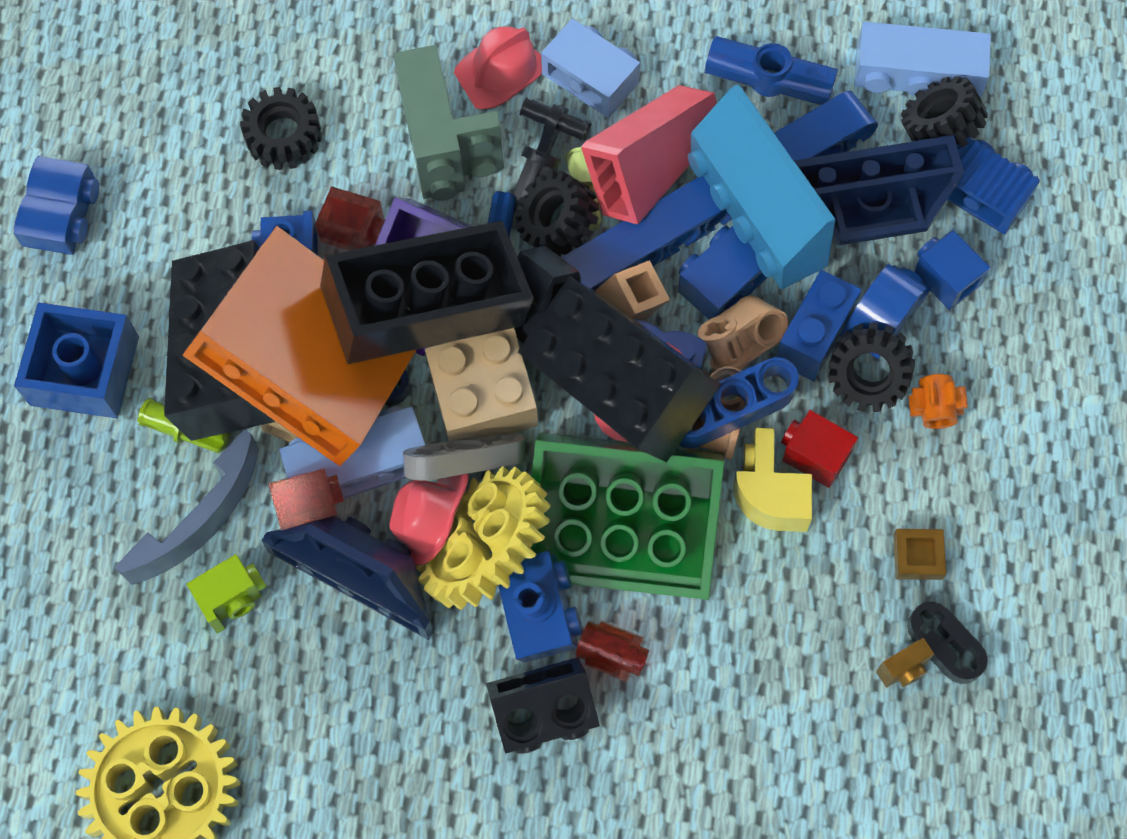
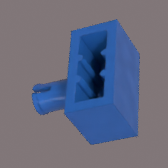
[498,551,583,663]

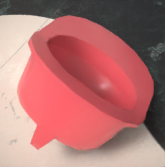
[453,26,542,109]
[389,473,469,565]

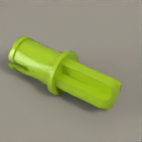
[137,398,230,453]

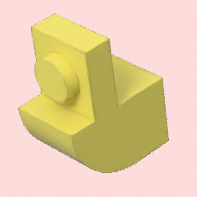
[733,428,812,532]

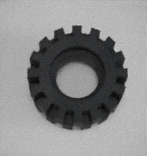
[901,76,988,148]
[240,87,322,170]
[515,170,599,257]
[828,322,915,412]

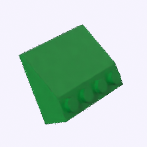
[531,433,724,600]

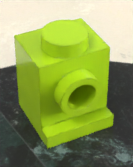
[186,554,267,634]

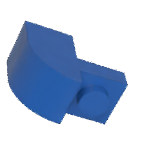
[840,264,932,359]

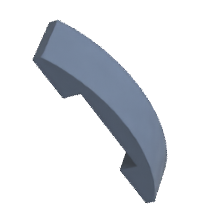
[115,429,259,585]

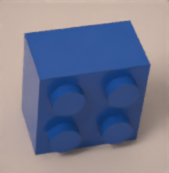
[14,302,139,419]

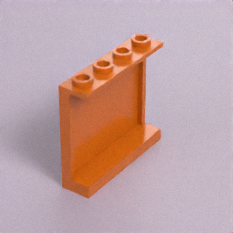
[182,226,417,466]

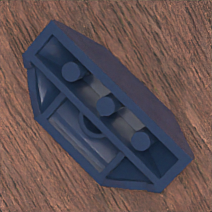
[794,135,964,245]
[261,514,433,640]

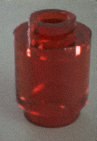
[575,621,650,682]

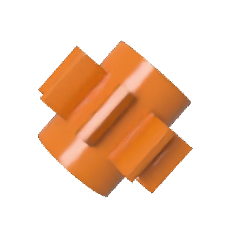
[909,374,968,429]

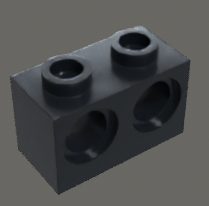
[486,657,600,754]

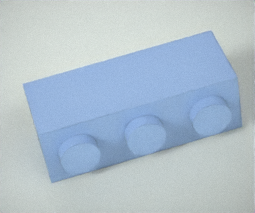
[854,21,991,98]
[279,406,425,512]

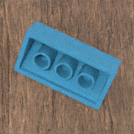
[687,84,835,290]

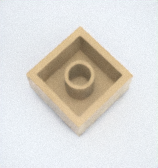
[425,328,538,441]

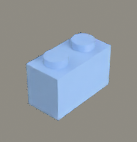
[541,18,640,119]

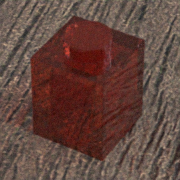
[315,186,386,251]
[268,467,344,530]

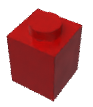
[781,410,858,489]

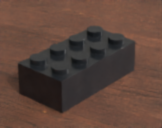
[320,221,534,364]
[164,240,275,441]
[518,276,721,463]

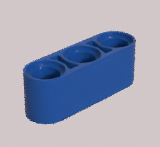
[679,357,799,449]

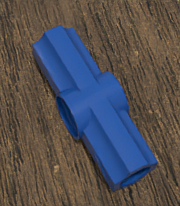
[704,36,838,105]

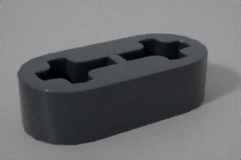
[907,602,988,684]

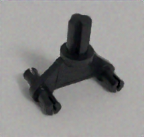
[513,97,592,200]

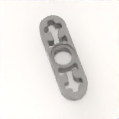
[403,433,525,480]

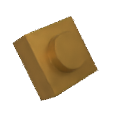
[893,529,946,580]
[876,638,934,688]

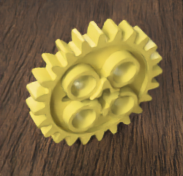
[416,466,550,610]
[76,707,241,839]

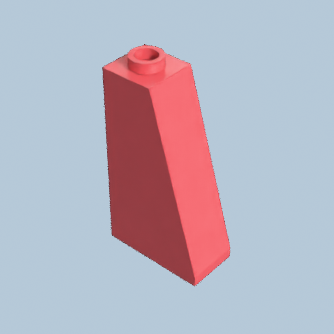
[581,85,717,225]

